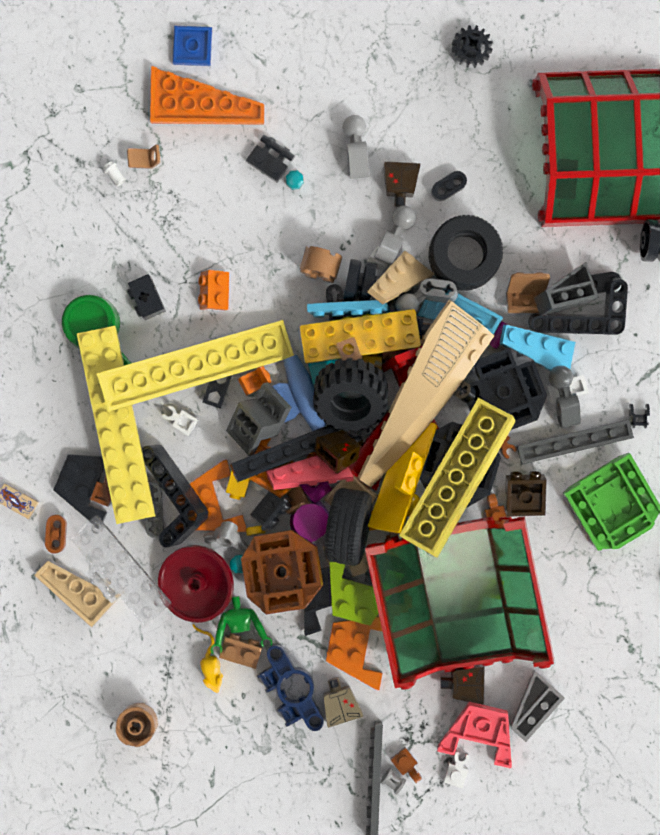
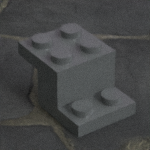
[226,382,292,456]

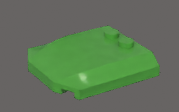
[563,453,660,551]

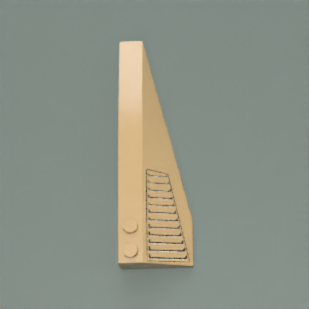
[358,300,494,487]

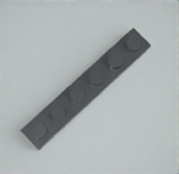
[517,420,634,465]
[366,722,383,835]

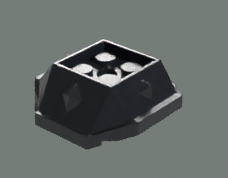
[462,348,547,430]
[419,422,501,508]

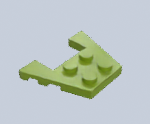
[330,562,403,626]

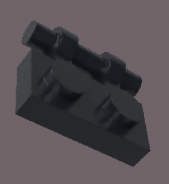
[246,135,295,183]

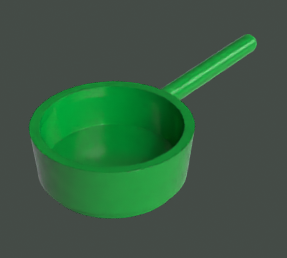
[62,295,132,366]

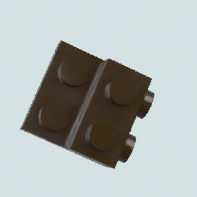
[505,471,547,517]

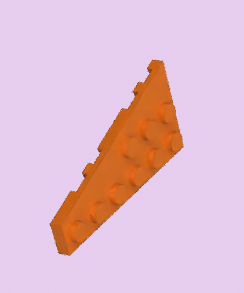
[150,66,265,125]

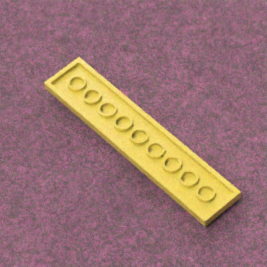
[97,320,294,412]
[77,326,156,524]

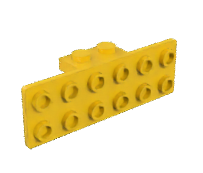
[300,309,421,364]
[368,423,437,534]

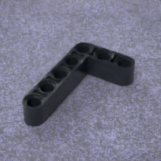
[528,277,628,335]
[142,444,209,548]

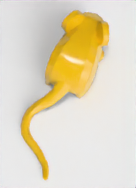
[192,624,223,693]

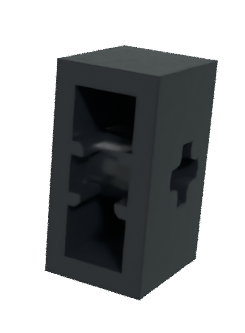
[127,274,166,321]

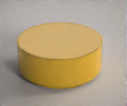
[246,525,266,536]

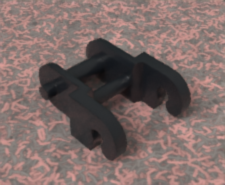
[629,404,650,429]

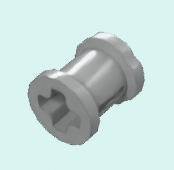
[380,768,406,794]

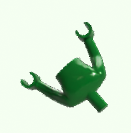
[210,596,273,654]

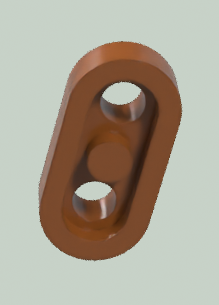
[45,515,67,554]

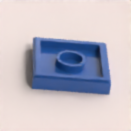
[173,26,212,66]

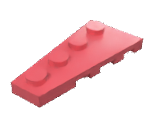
[266,455,354,490]

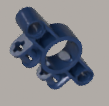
[257,643,324,731]

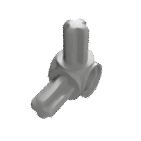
[203,521,248,553]

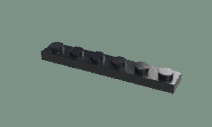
[230,424,339,483]

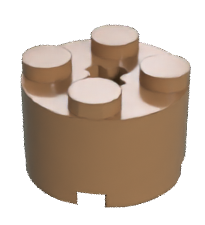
[300,246,342,283]
[116,703,158,747]

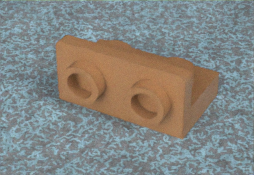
[219,633,262,669]

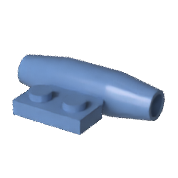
[272,355,327,431]

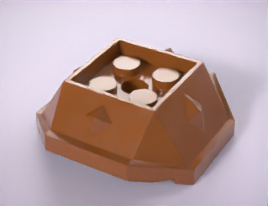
[241,530,323,615]

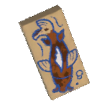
[0,484,39,519]

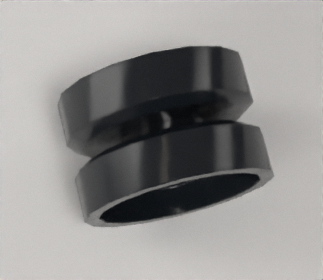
[640,219,660,262]
[343,259,377,302]

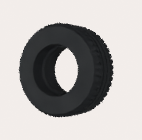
[428,215,503,291]
[324,488,372,566]

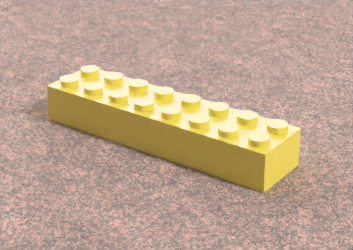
[399,398,515,558]

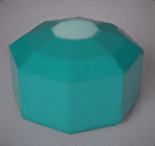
[286,170,304,190]
[230,555,243,573]

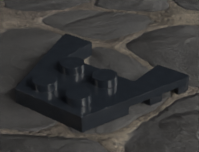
[53,455,107,529]
[304,566,355,636]

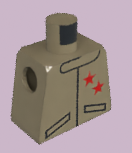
[323,677,363,728]

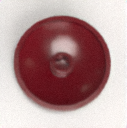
[158,545,234,623]

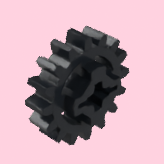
[451,25,493,68]

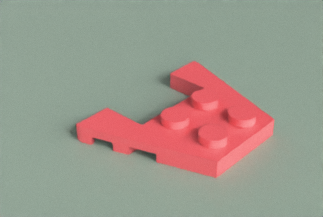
[437,702,512,768]

